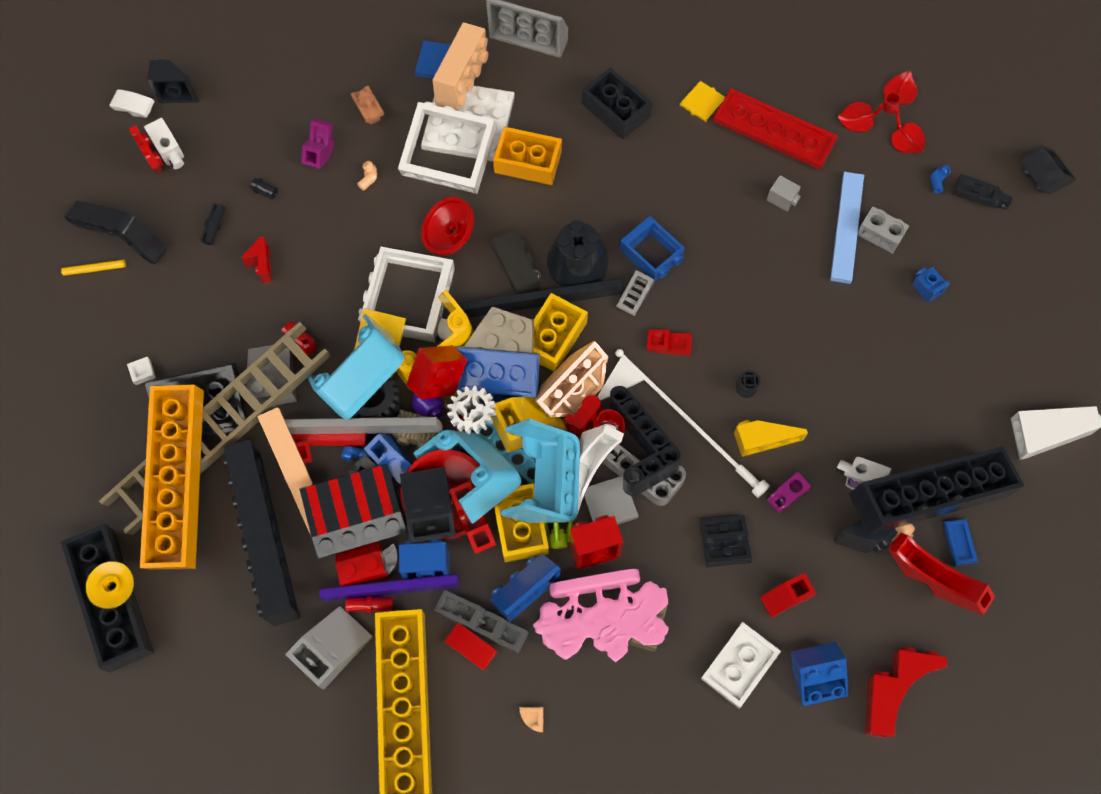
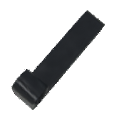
[65,200,167,264]
[610,386,681,496]

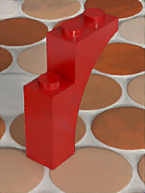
[889,533,995,616]
[865,647,947,738]

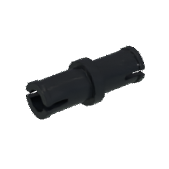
[200,203,226,246]

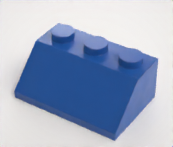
[490,554,560,622]

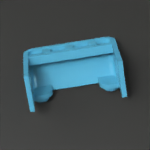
[308,314,404,420]
[501,419,580,523]
[413,430,521,524]

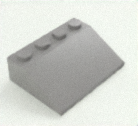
[486,0,568,58]

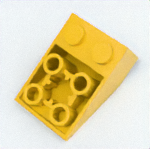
[490,397,567,453]

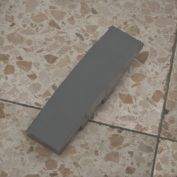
[434,590,529,654]

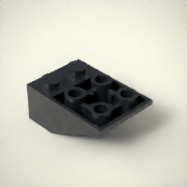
[400,467,456,543]

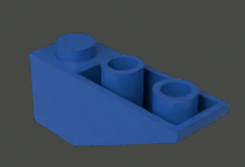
[364,433,414,484]

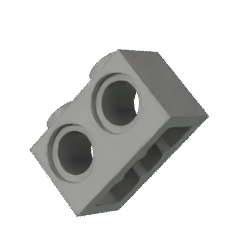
[857,207,909,254]

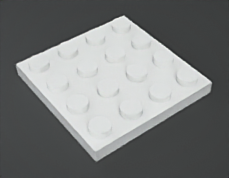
[421,86,515,161]

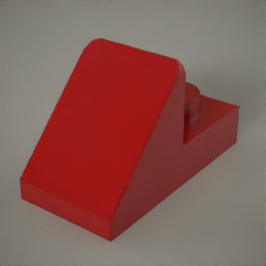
[241,236,272,283]

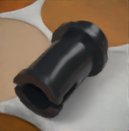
[250,178,278,200]

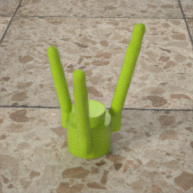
[544,521,573,549]

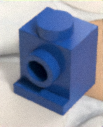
[912,267,950,303]

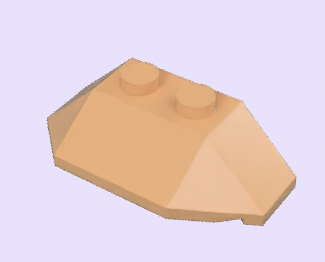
[536,341,608,417]

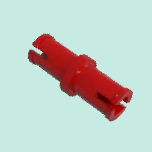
[346,595,393,614]

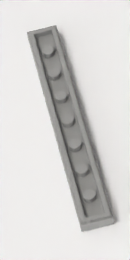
[284,417,442,434]

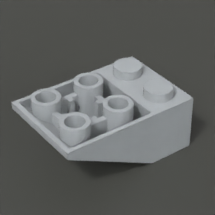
[285,606,373,690]

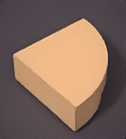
[520,707,543,732]

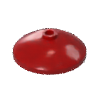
[421,197,474,256]

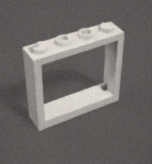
[398,102,497,194]
[358,247,455,343]

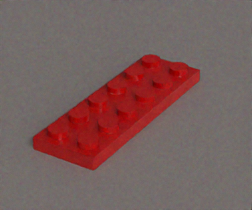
[713,88,838,170]

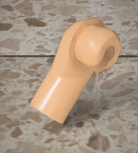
[357,161,377,191]

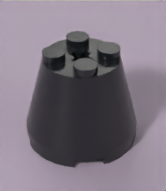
[547,220,609,287]

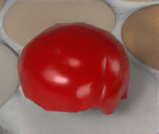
[592,409,625,434]

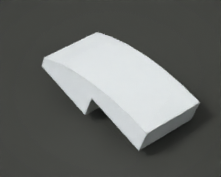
[109,89,155,118]

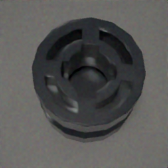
[736,370,761,398]

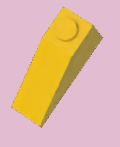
[734,420,808,457]

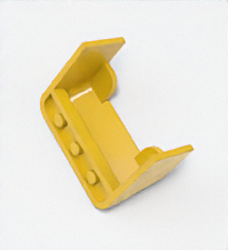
[395,290,474,390]

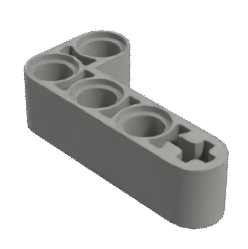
[602,444,686,506]

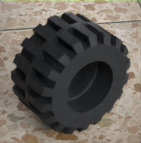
[352,377,402,418]

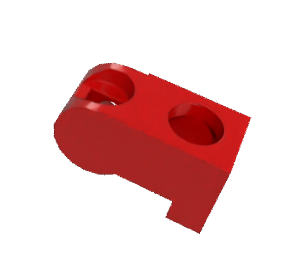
[564,395,603,437]

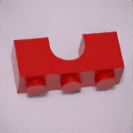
[449,481,496,554]

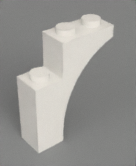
[578,424,624,511]

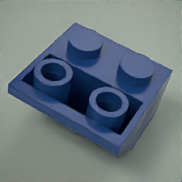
[791,642,848,706]

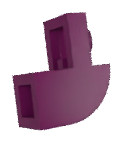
[301,118,335,169]

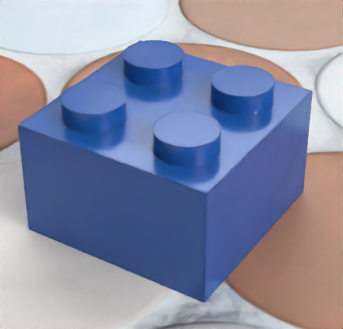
[399,539,450,580]

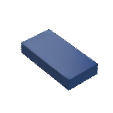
[942,519,978,567]

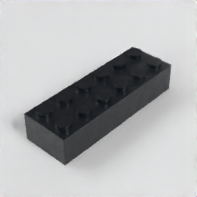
[61,523,154,673]

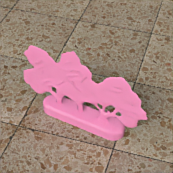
[533,569,669,662]

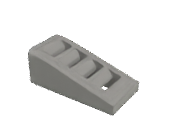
[616,270,654,316]

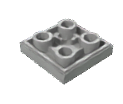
[584,476,638,524]

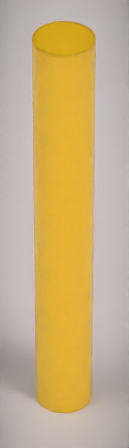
[61,259,126,276]

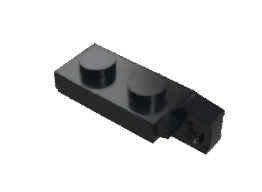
[953,174,1013,210]

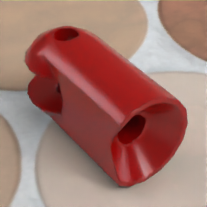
[281,321,317,355]

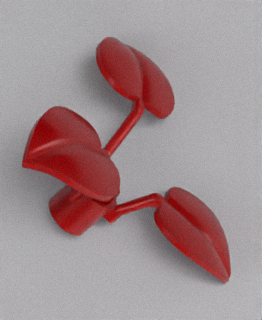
[838,71,925,153]

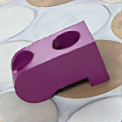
[767,472,812,514]

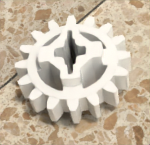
[447,386,496,434]

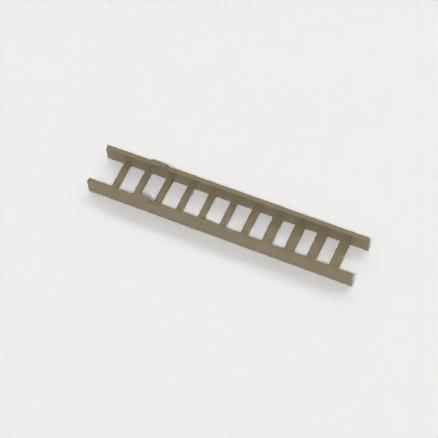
[99,321,331,535]

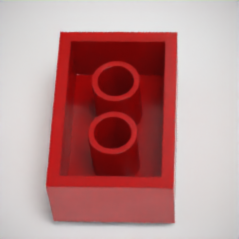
[569,515,623,571]

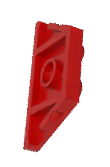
[129,125,164,175]

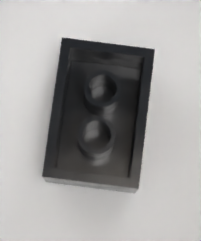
[582,67,652,139]

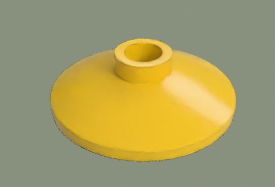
[86,562,134,609]

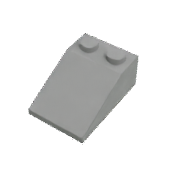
[247,345,297,405]

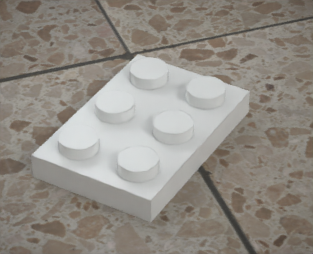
[701,622,781,708]

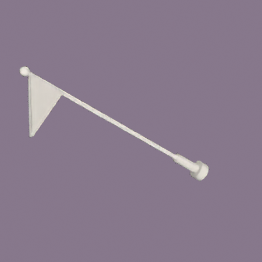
[597,349,770,498]

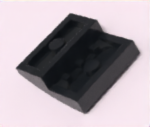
[700,515,752,567]

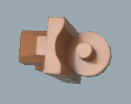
[351,86,384,124]

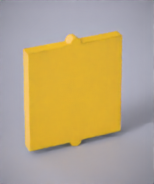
[680,81,725,122]

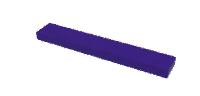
[320,574,460,602]

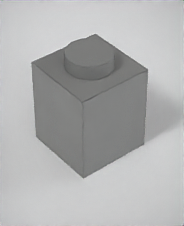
[767,176,801,212]

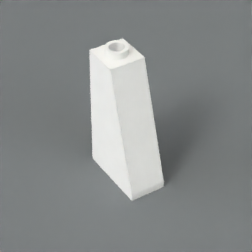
[1011,406,1101,460]

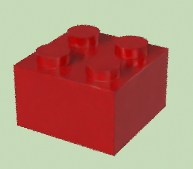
[406,345,468,400]

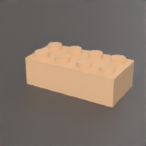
[433,22,488,111]

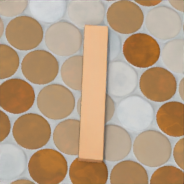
[257,407,313,538]

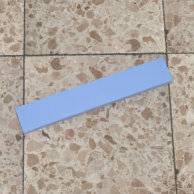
[830,172,864,284]

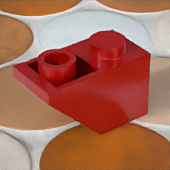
[760,573,816,618]

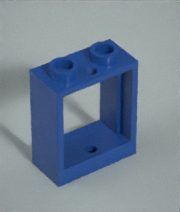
[620,216,685,282]

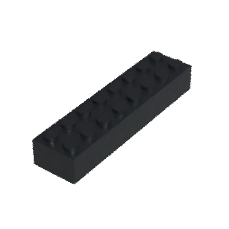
[222,439,300,626]
[848,446,1025,536]

